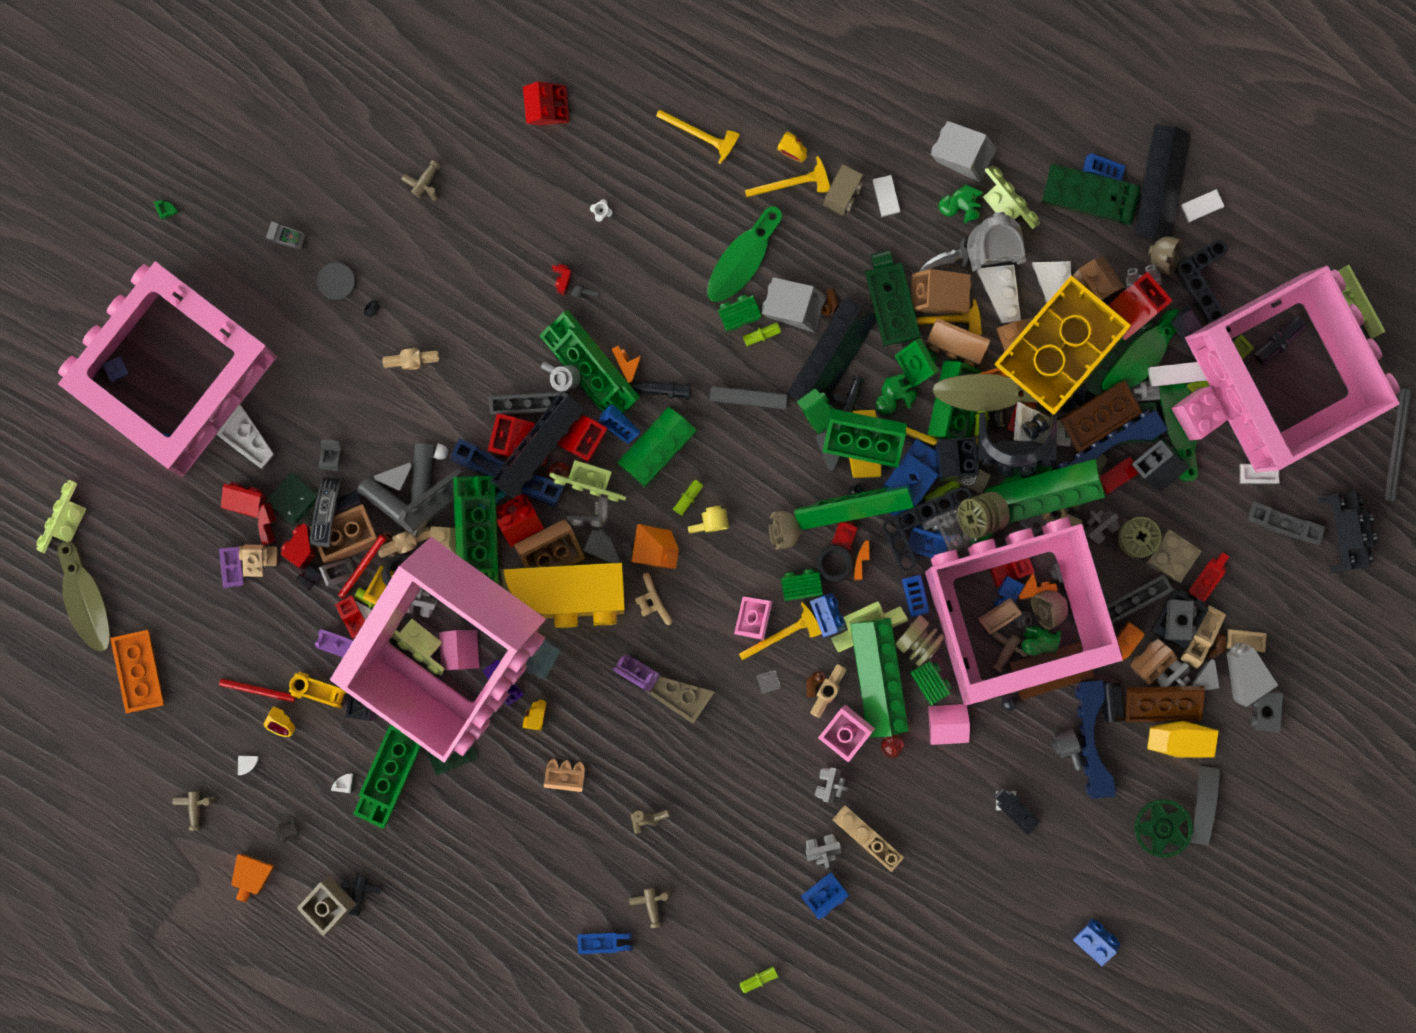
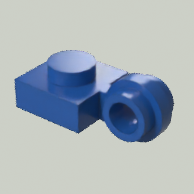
[993,576,1024,608]

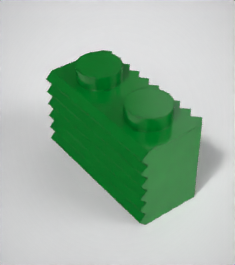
[718,294,762,333]
[797,389,834,434]
[781,569,823,601]
[910,660,952,706]

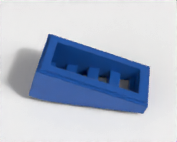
[1082,154,1126,181]
[598,404,640,444]
[901,575,930,617]

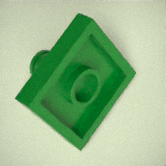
[894,338,939,388]

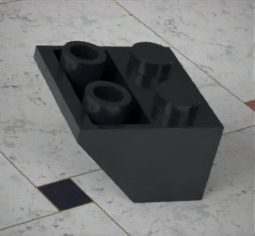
[934,437,980,482]
[1132,438,1190,492]

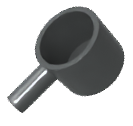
[1051,728,1083,770]

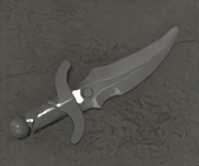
[919,239,968,272]

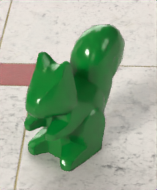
[938,185,983,224]
[876,373,917,415]
[1021,625,1061,656]

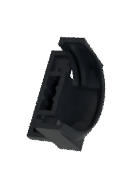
[978,412,1057,478]

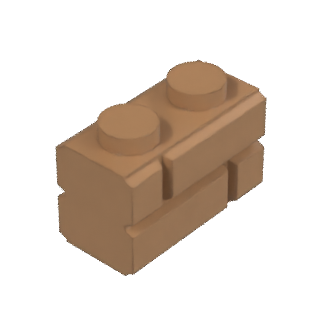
[1130,639,1177,685]

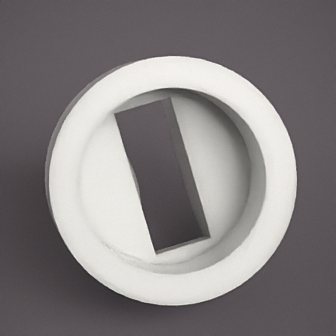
[433,443,448,460]

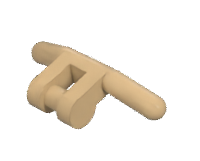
[635,573,672,625]

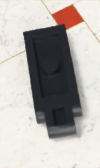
[994,788,1041,835]

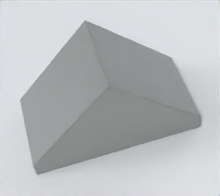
[374,463,413,492]
[319,558,355,587]
[1190,659,1219,690]

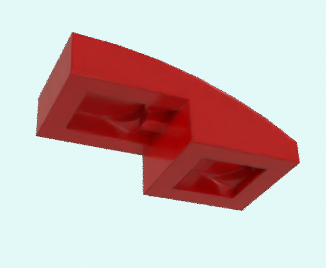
[1100,456,1139,494]
[258,503,276,545]
[989,558,1035,587]
[335,595,365,640]

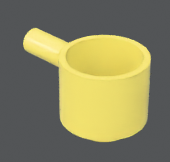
[688,506,730,534]

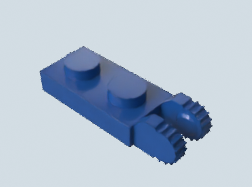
[577,933,633,954]

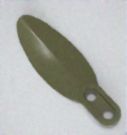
[933,374,1038,411]
[57,541,110,651]

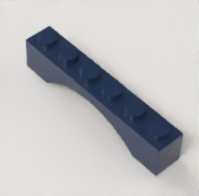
[1058,410,1168,469]
[451,438,564,508]
[1075,680,1116,799]

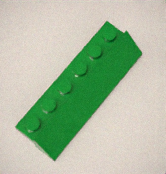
[539,310,640,414]
[984,459,1106,523]
[453,476,499,585]
[794,485,914,530]
[850,617,909,737]
[353,725,421,829]

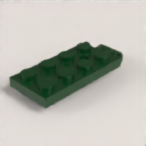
[864,250,921,347]

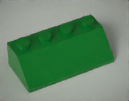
[928,361,984,439]
[617,407,697,488]
[822,408,907,468]

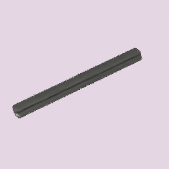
[1385,389,1412,501]

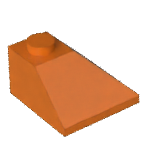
[632,524,679,569]

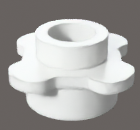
[590,199,612,222]

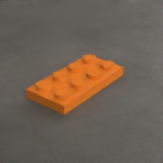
[110,630,165,714]

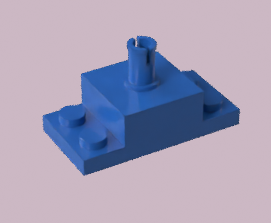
[883,439,939,522]

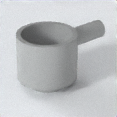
[541,362,580,391]

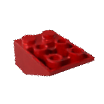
[1107,271,1172,340]
[488,413,548,466]

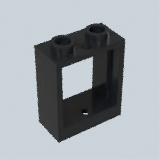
[1150,589,1209,650]

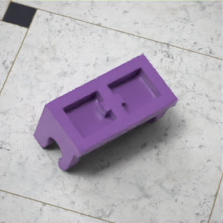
[219,547,243,589]
[315,629,353,657]
[613,655,660,692]

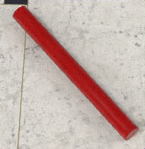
[338,535,386,599]
[219,678,296,703]

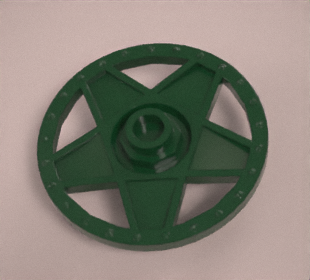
[1134,799,1193,858]

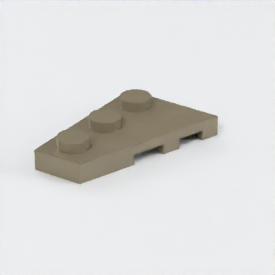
[645,676,714,724]

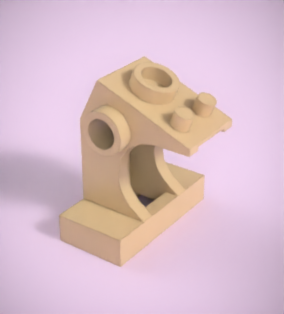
[239,545,278,577]

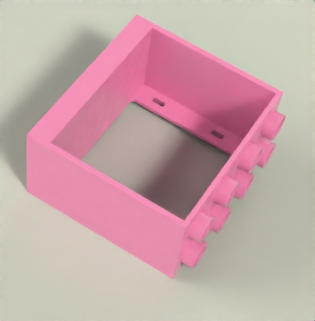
[58,261,277,477]
[1184,265,1400,473]
[925,517,1123,705]
[330,537,546,762]

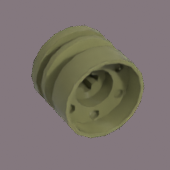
[957,492,1010,538]
[1116,517,1162,559]
[895,615,945,666]

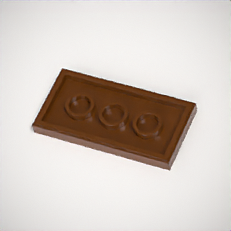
[1059,380,1143,452]
[1009,641,1094,700]
[1124,686,1205,722]

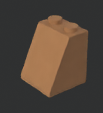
[1073,256,1125,302]
[911,269,971,315]

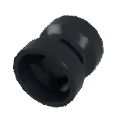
[1022,414,1049,440]
[296,564,323,591]

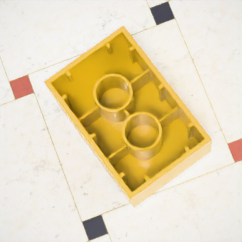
[994,275,1131,415]
[504,563,624,628]

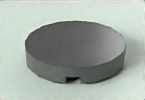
[317,262,355,301]

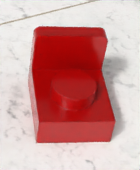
[552,264,572,295]
[831,521,858,550]

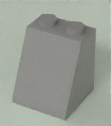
[931,121,997,183]
[762,277,827,333]
[1227,642,1278,707]

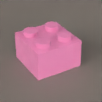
[1171,386,1229,441]
[818,705,875,762]

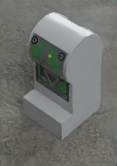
[266,221,306,249]

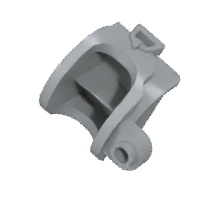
[967,212,1026,272]

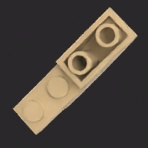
[832,805,904,872]

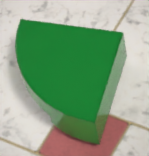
[154,200,179,220]

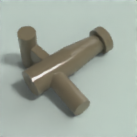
[401,160,441,201]
[991,631,1029,672]
[173,791,216,831]
[631,809,671,834]
[629,887,671,928]

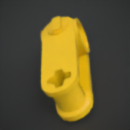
[289,672,347,709]

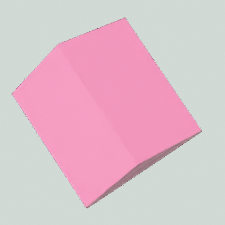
[734,597,772,640]
[439,630,480,671]
[928,704,970,745]

